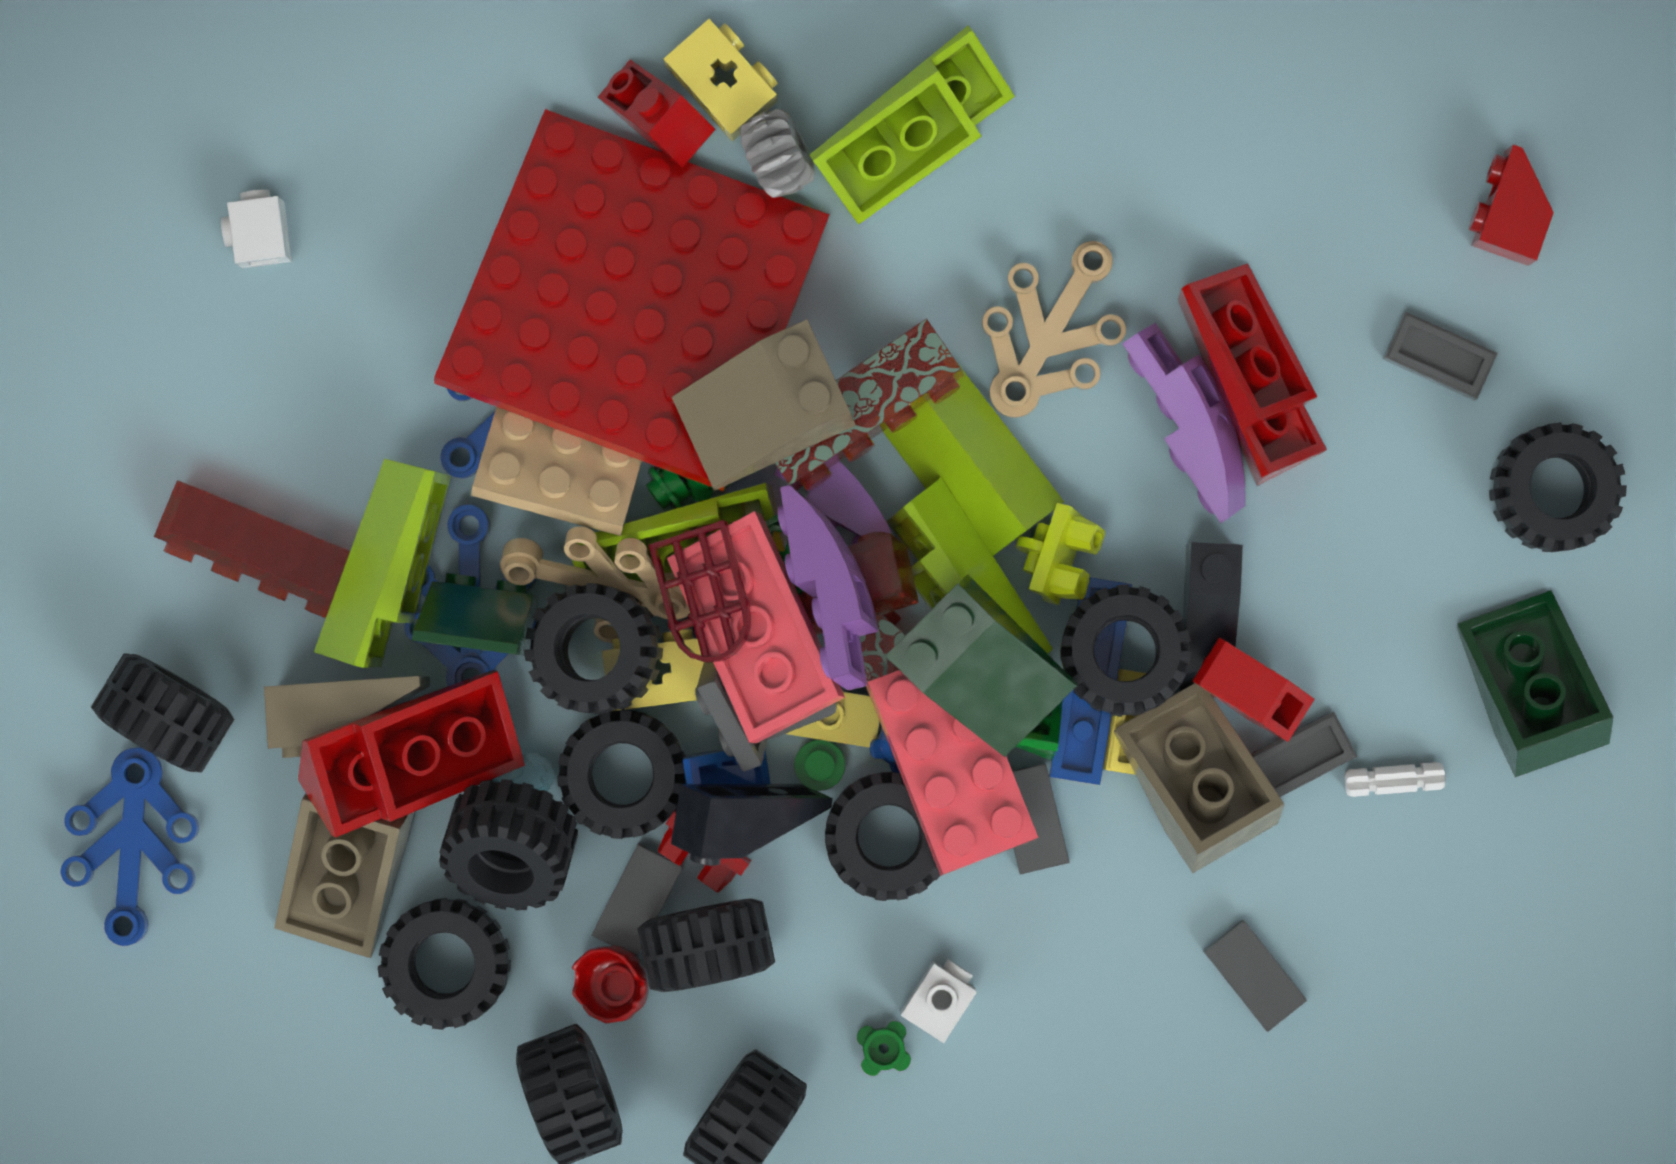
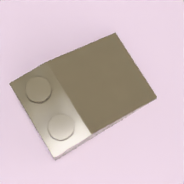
[672,319,856,491]
[264,676,430,758]
[1114,683,1285,873]
[274,793,414,958]

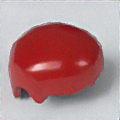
[572,946,649,1024]

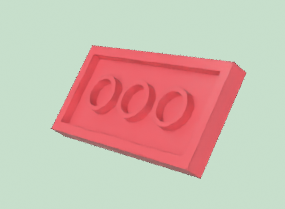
[667,511,845,744]
[866,670,1039,876]

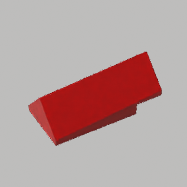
[1178,263,1327,486]
[298,670,525,838]

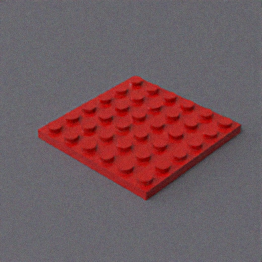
[434,109,829,491]

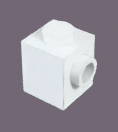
[221,190,292,268]
[900,959,977,1043]

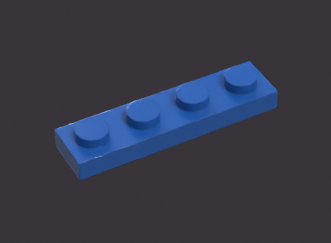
[1049,577,1133,785]

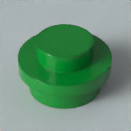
[794,740,845,791]

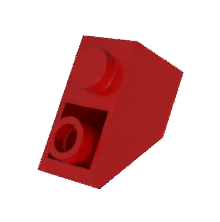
[597,59,716,168]
[1468,144,1554,266]
[1192,638,1315,742]

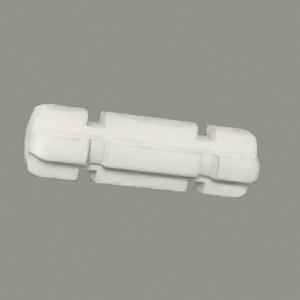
[1344,762,1445,797]

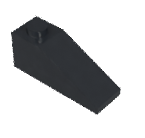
[1179,542,1243,698]
[671,784,833,866]

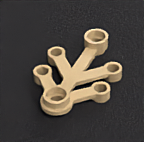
[982,241,1126,418]
[500,527,690,643]

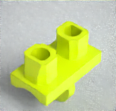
[1015,503,1105,605]

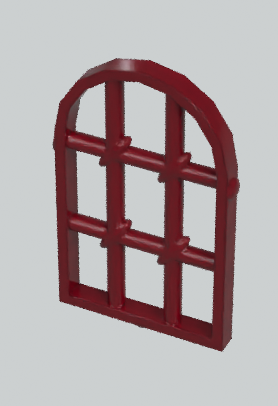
[649,520,751,663]

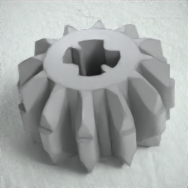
[740,109,815,198]

